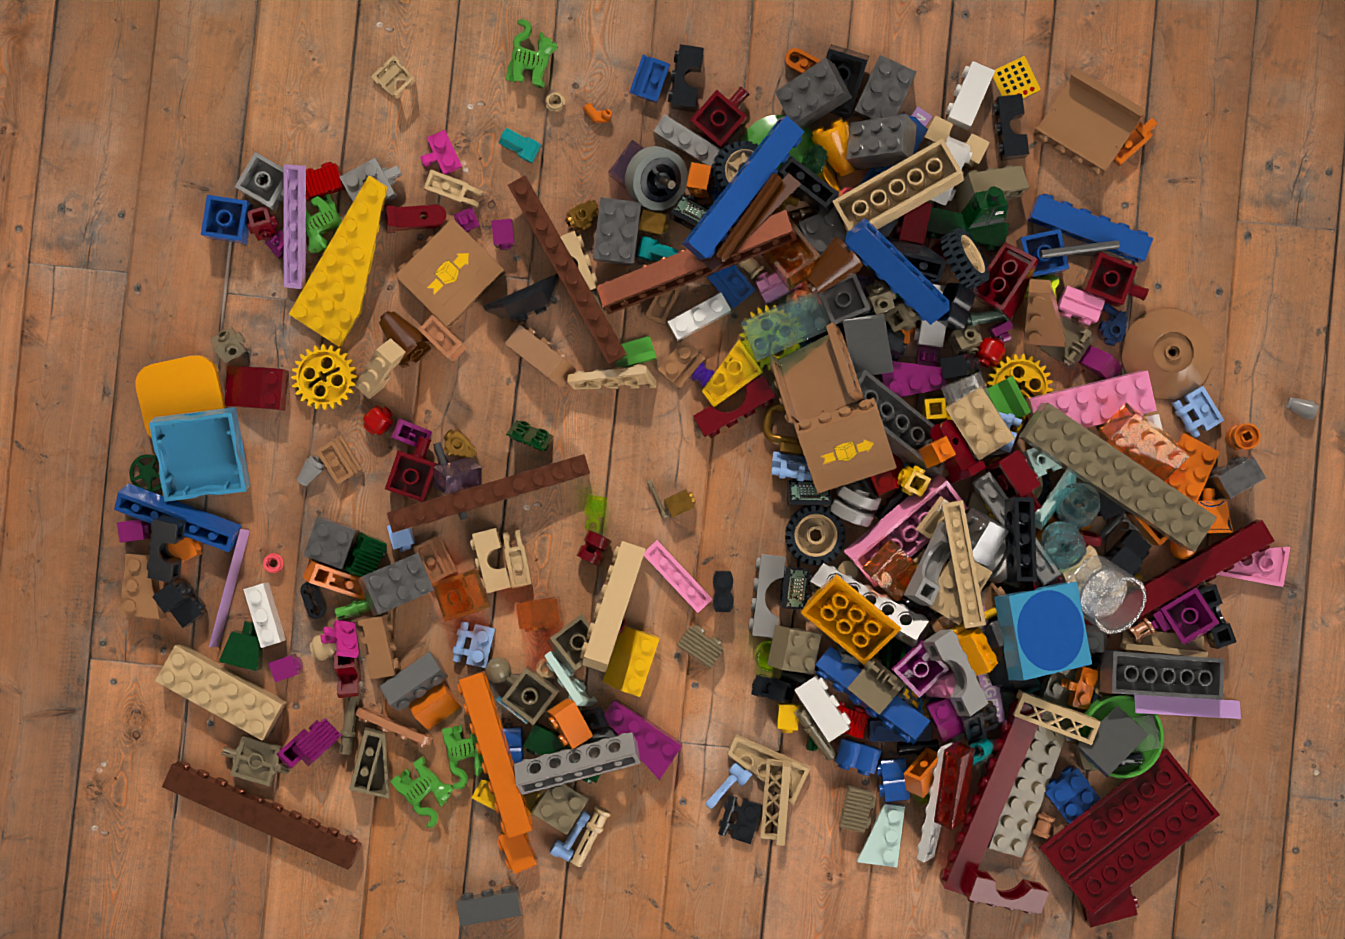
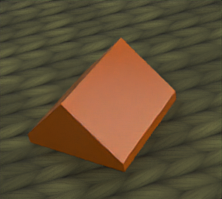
[409,680,462,730]

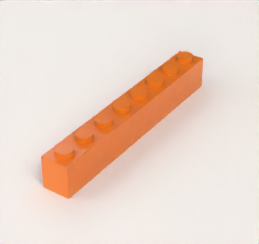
[457,671,534,838]

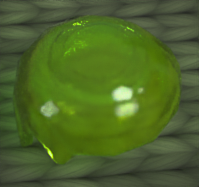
[754,640,775,672]

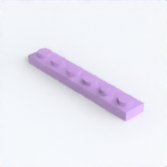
[284,164,306,289]

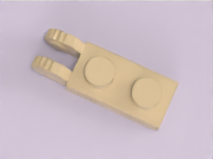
[424,169,483,207]
[503,530,533,589]

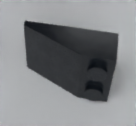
[826,44,870,119]

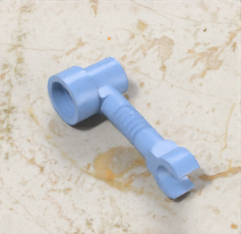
[705,762,752,809]
[549,810,590,861]

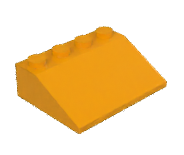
[801,574,901,665]

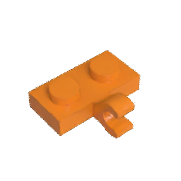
[1060,666,1099,710]

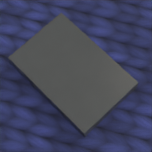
[843,313,894,375]
[1076,706,1148,777]

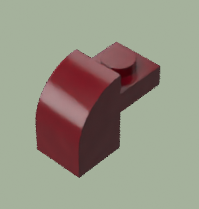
[334,651,361,698]

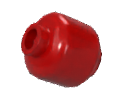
[975,336,1006,368]
[363,405,393,435]

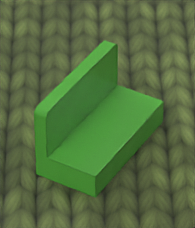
[616,336,657,368]
[985,376,1031,418]

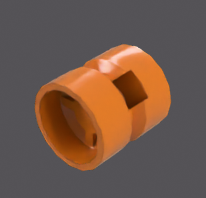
[1225,423,1261,450]

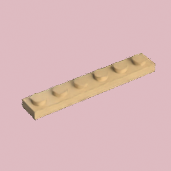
[942,500,986,629]

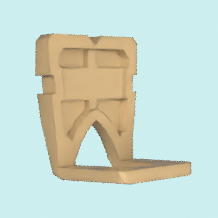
[372,55,416,99]

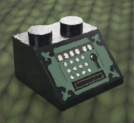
[671,194,711,230]
[787,478,831,505]
[779,566,812,609]

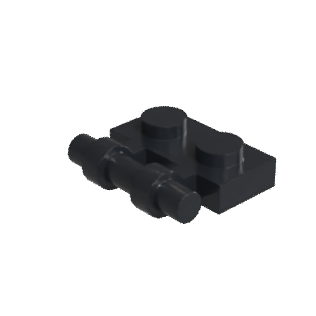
[960,701,999,744]
[718,795,763,844]

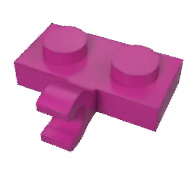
[420,130,462,175]
[320,620,359,658]

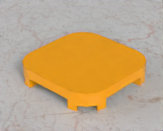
[135,355,226,438]

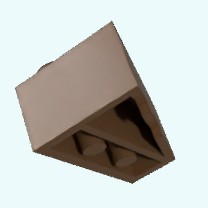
[1024,279,1066,347]
[505,325,576,388]
[119,553,167,619]
[357,614,400,679]

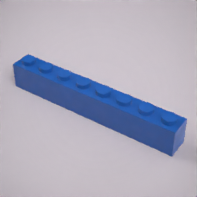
[682,115,804,260]

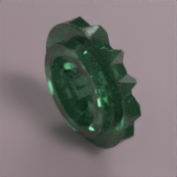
[801,145,829,176]

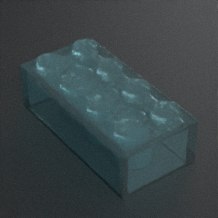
[739,292,830,361]

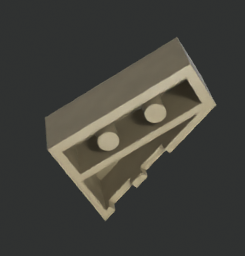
[954,165,1029,213]
[349,726,389,799]

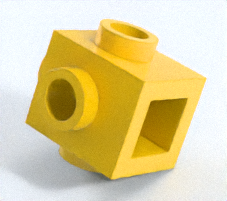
[897,465,931,497]

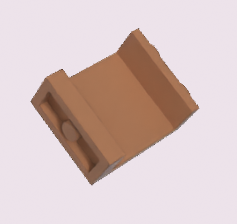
[418,315,468,362]

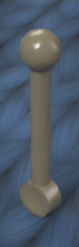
[647,479,669,519]

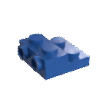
[1045,765,1101,823]

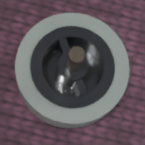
[625,146,688,211]

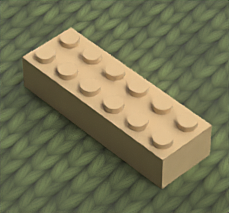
[832,138,964,231]
[580,541,646,673]
[155,643,287,740]

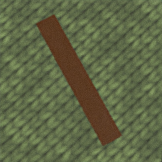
[702,173,801,272]

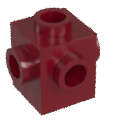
[247,206,279,241]

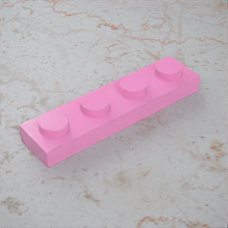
[644,540,712,613]

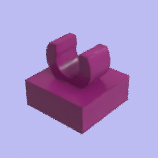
[454,207,481,232]
[265,230,284,259]
[987,320,1013,343]
[916,346,939,367]
[1149,609,1171,632]

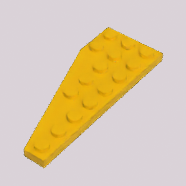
[289,176,388,347]

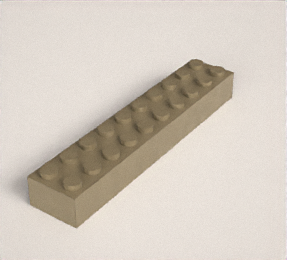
[1019,403,1217,552]

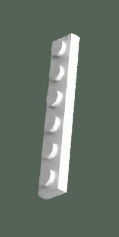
[917,742,958,862]

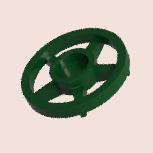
[129,454,162,492]

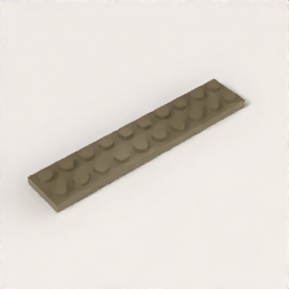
[987,665,1091,857]

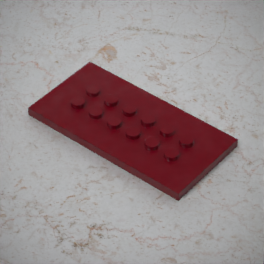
[1038,749,1220,915]

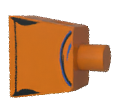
[1197,488,1233,533]

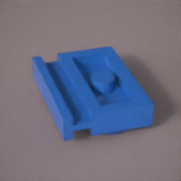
[629,54,670,103]
[707,265,756,309]

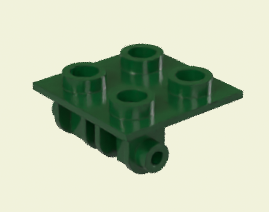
[506,420,553,452]

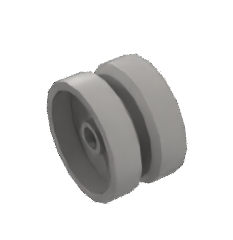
[829,483,881,527]

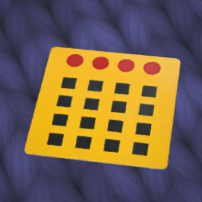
[993,56,1041,98]

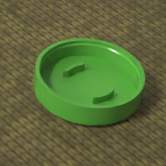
[1078,694,1164,778]

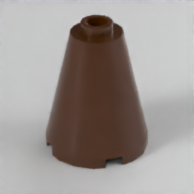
[805,237,863,294]
[379,311,432,368]

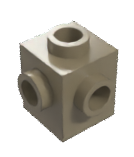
[865,279,896,315]
[884,301,920,332]
[947,324,983,356]
[211,327,246,363]

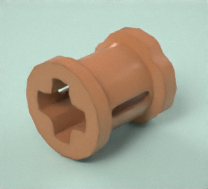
[1127,618,1155,644]
[1032,813,1055,839]

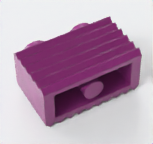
[292,718,342,767]

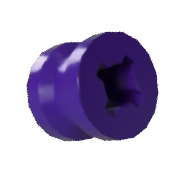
[690,363,715,388]

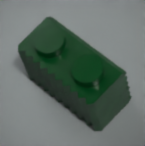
[344,532,387,577]

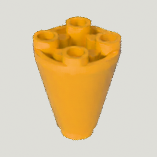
[810,117,855,177]

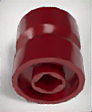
[576,530,612,567]

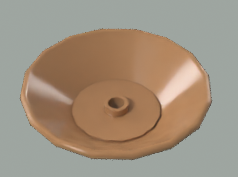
[1121,308,1213,400]

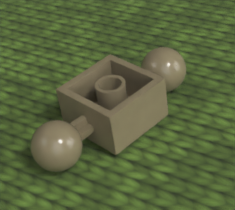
[485,657,560,731]

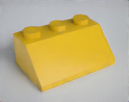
[602,625,660,697]

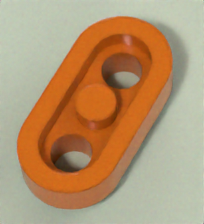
[785,48,820,74]

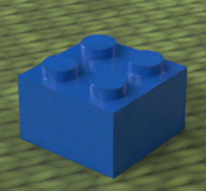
[201,195,253,245]
[1016,229,1069,279]

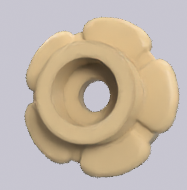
[545,92,565,112]

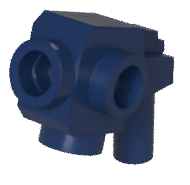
[1098,302,1128,346]

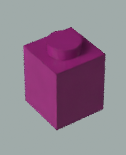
[491,219,516,250]
[117,519,152,543]
[268,653,303,682]

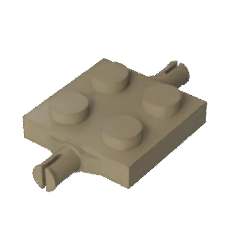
[221,735,290,786]

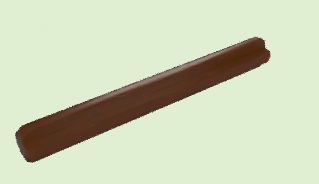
[716,173,782,262]

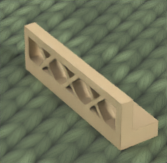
[1120,628,1208,657]
[1013,689,1101,745]
[760,759,791,846]

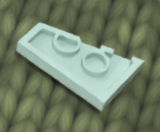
[1035,470,1077,530]
[545,651,598,706]
[856,803,905,867]

